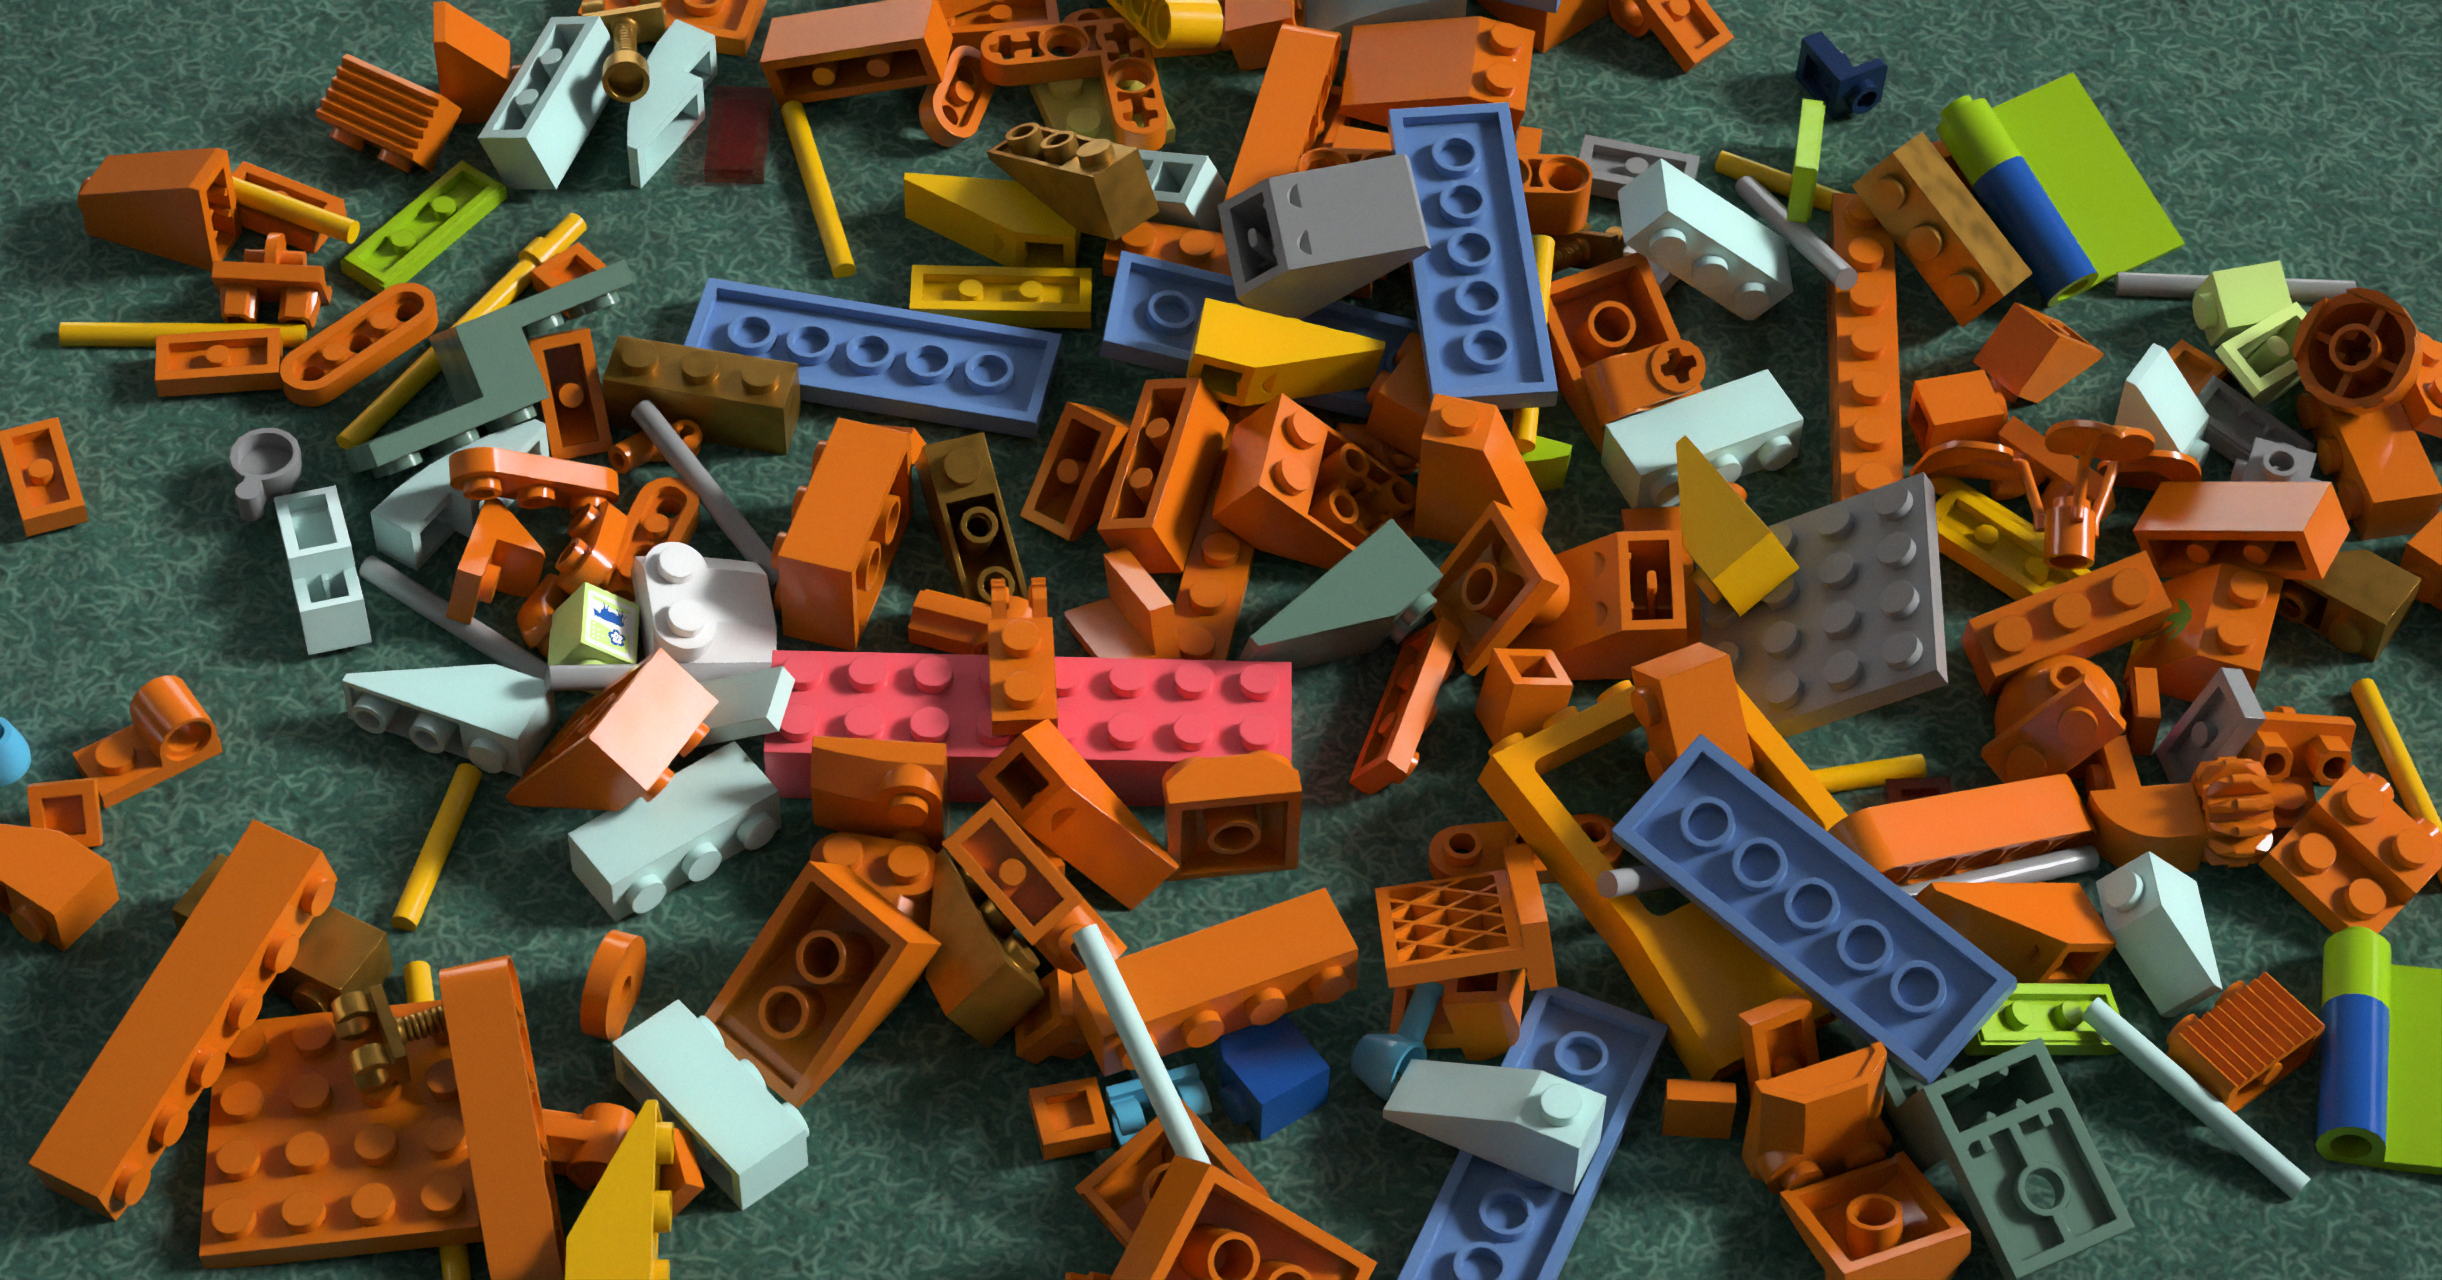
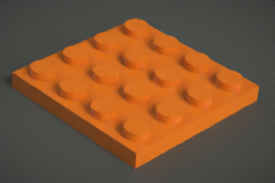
[199,1000,484,1269]

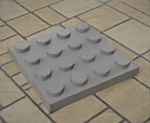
[1695,472,1948,739]

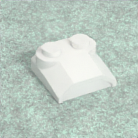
[631,542,777,663]

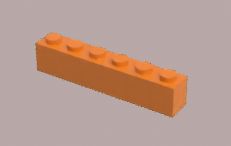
[28,819,338,1221]

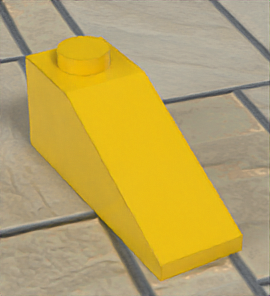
[1676,435,1800,617]

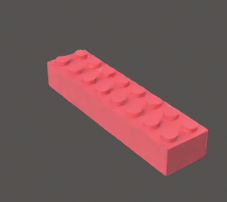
[764,650,1292,807]

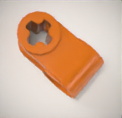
[1580,339,1706,431]

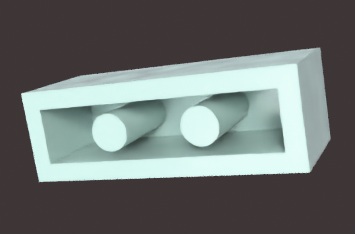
[478,16,614,189]
[1618,158,1793,320]
[1601,369,1804,508]
[568,741,782,922]
[612,999,809,1211]

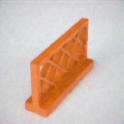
[1375,843,1558,991]

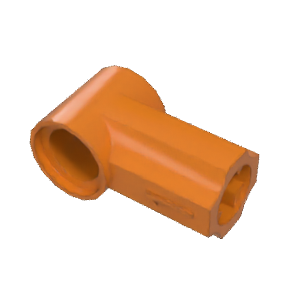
[908,589,1032,655]
[542,1103,637,1191]

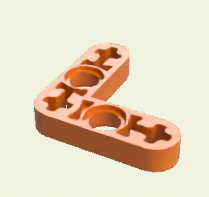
[981,17,1167,151]

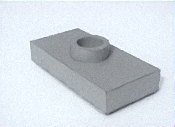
[2197,375,2314,463]

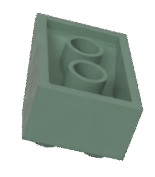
[1238,518,1443,670]

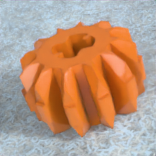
[2190,756,2276,868]

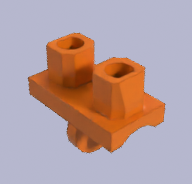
[211,232,332,330]
[2236,706,2356,786]

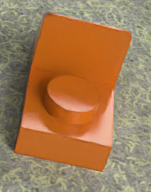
[445,498,545,625]

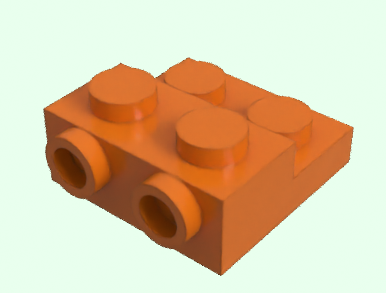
[2258,765,2442,934]

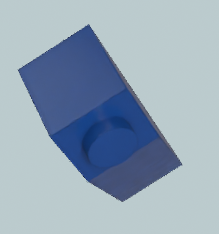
[1213,1014,1330,1141]

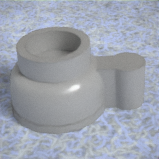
[229,428,302,521]

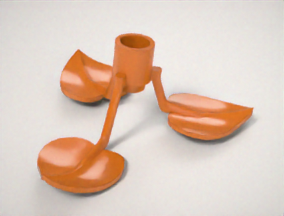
[1910,419,2202,570]

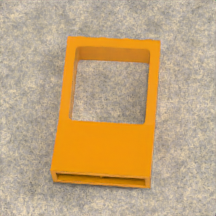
[1477,680,1848,1081]

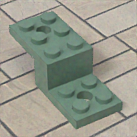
[344,259,634,479]
[1843,1022,2135,1280]

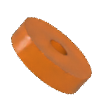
[580,929,646,1042]

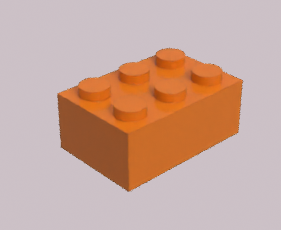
[771,417,913,652]

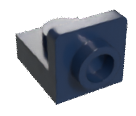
[1795,31,1888,120]

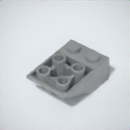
[1217,153,1431,320]

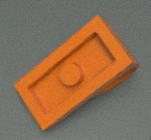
[1608,0,1734,73]
[72,675,223,809]

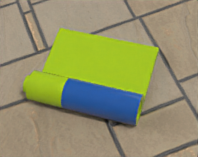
[1936,72,2185,307]
[2316,926,2442,1175]

